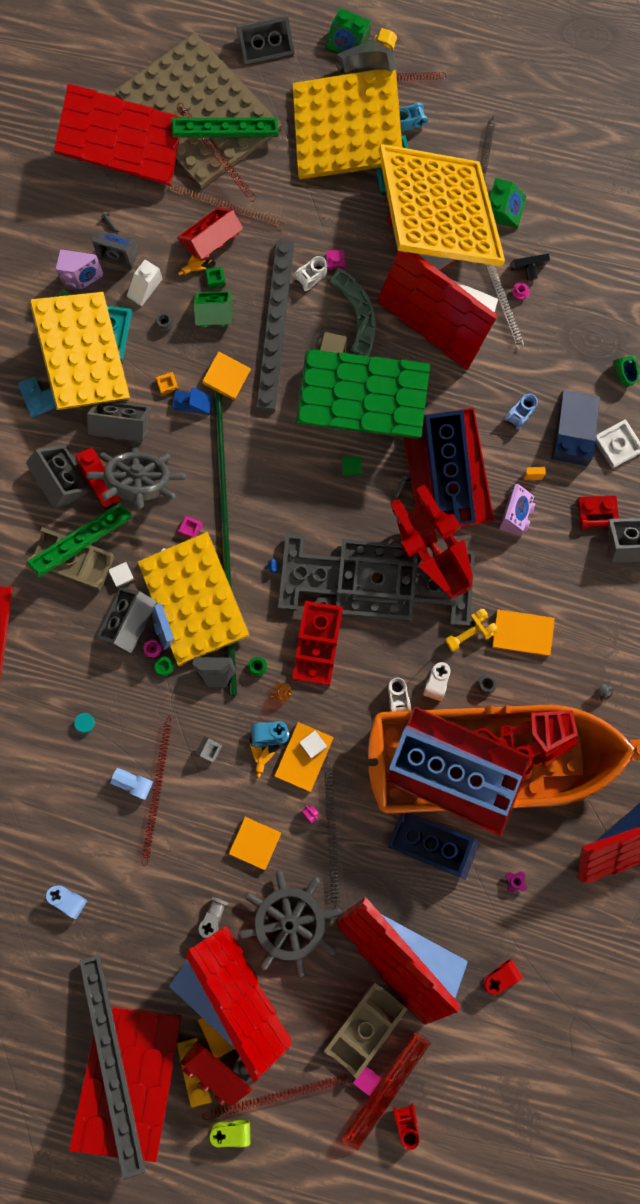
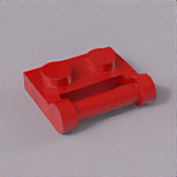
[578,495,620,530]

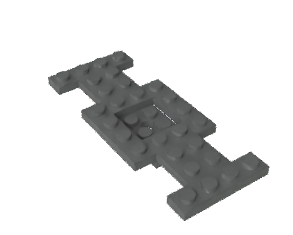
[278,534,475,627]

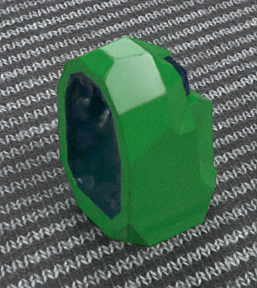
[613,356,639,387]

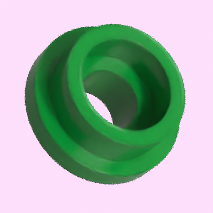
[248,657,267,676]

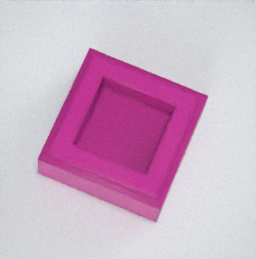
[178,515,203,539]
[353,1066,382,1096]

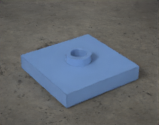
[151,603,174,651]

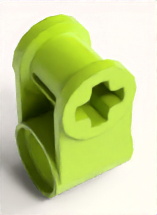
[210,1120,251,1148]

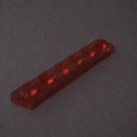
[341,1032,431,1150]

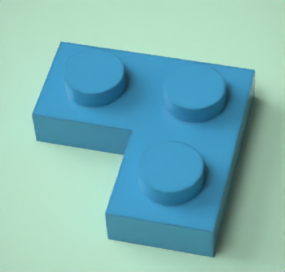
[18,376,56,417]

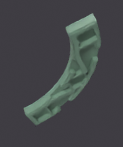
[330,267,376,357]

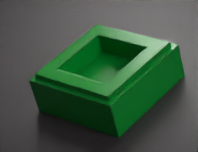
[205,266,226,289]
[342,456,362,477]

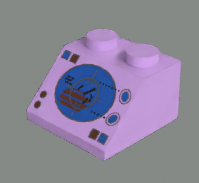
[56,249,103,290]
[499,484,536,536]

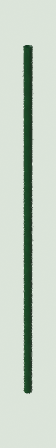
[214,390,237,696]

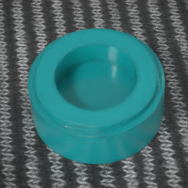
[74,713,95,733]

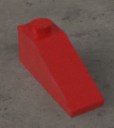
[75,447,121,510]

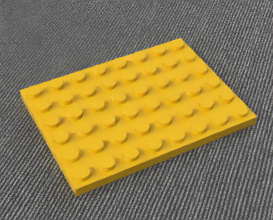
[378,144,505,266]

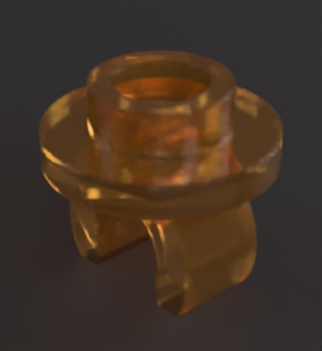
[270,683,292,702]

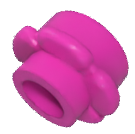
[512,283,530,300]
[143,639,162,658]
[301,805,319,824]

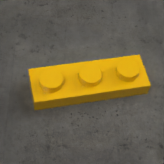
[177,1037,212,1108]

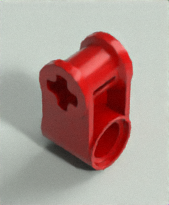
[482,959,523,995]
[393,1103,420,1150]

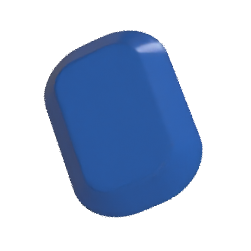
[265,558,278,574]

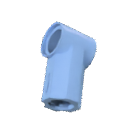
[110,768,154,800]

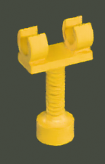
[445,609,499,652]

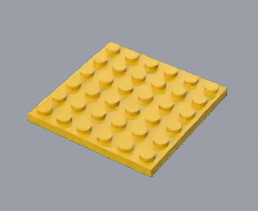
[292,69,403,180]

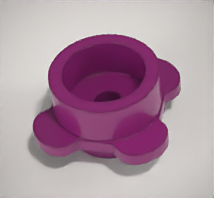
[505,871,527,893]

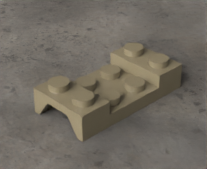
[27,527,115,591]
[324,981,408,1079]

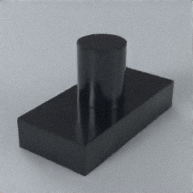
[510,253,550,281]

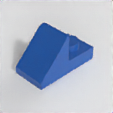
[172,388,212,415]

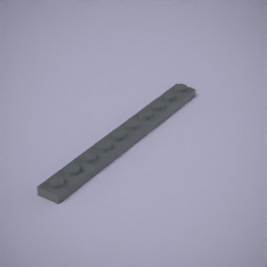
[257,240,294,411]
[80,955,146,1180]

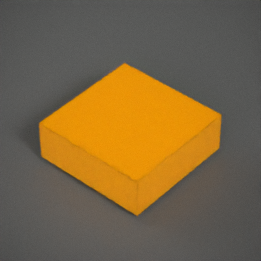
[155,372,179,396]
[523,467,546,480]

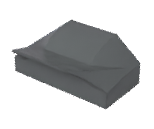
[192,657,236,687]

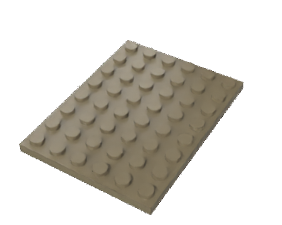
[115,33,283,189]

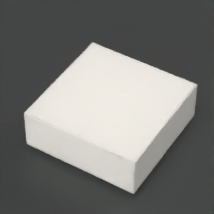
[109,562,134,588]
[300,731,327,759]

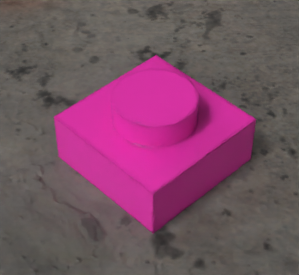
[326,250,345,271]

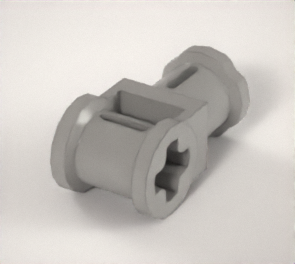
[198,896,229,938]

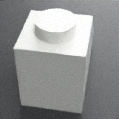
[127,260,162,306]

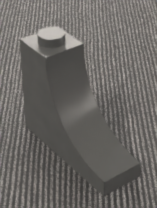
[336,39,397,75]

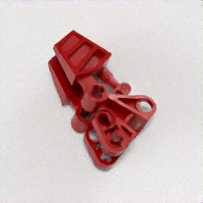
[390,484,473,599]
[475,710,578,780]

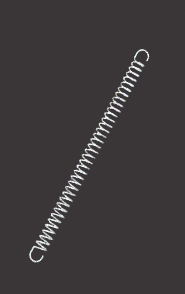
[486,264,524,349]

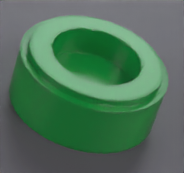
[154,657,174,677]

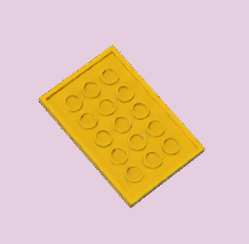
[30,292,130,410]
[138,532,250,666]

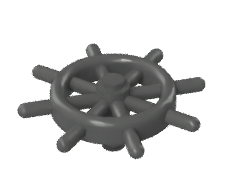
[87,445,186,509]
[238,870,342,978]

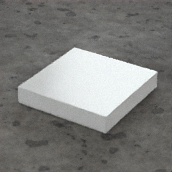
[596,419,640,469]

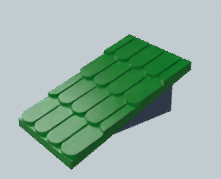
[295,349,430,439]

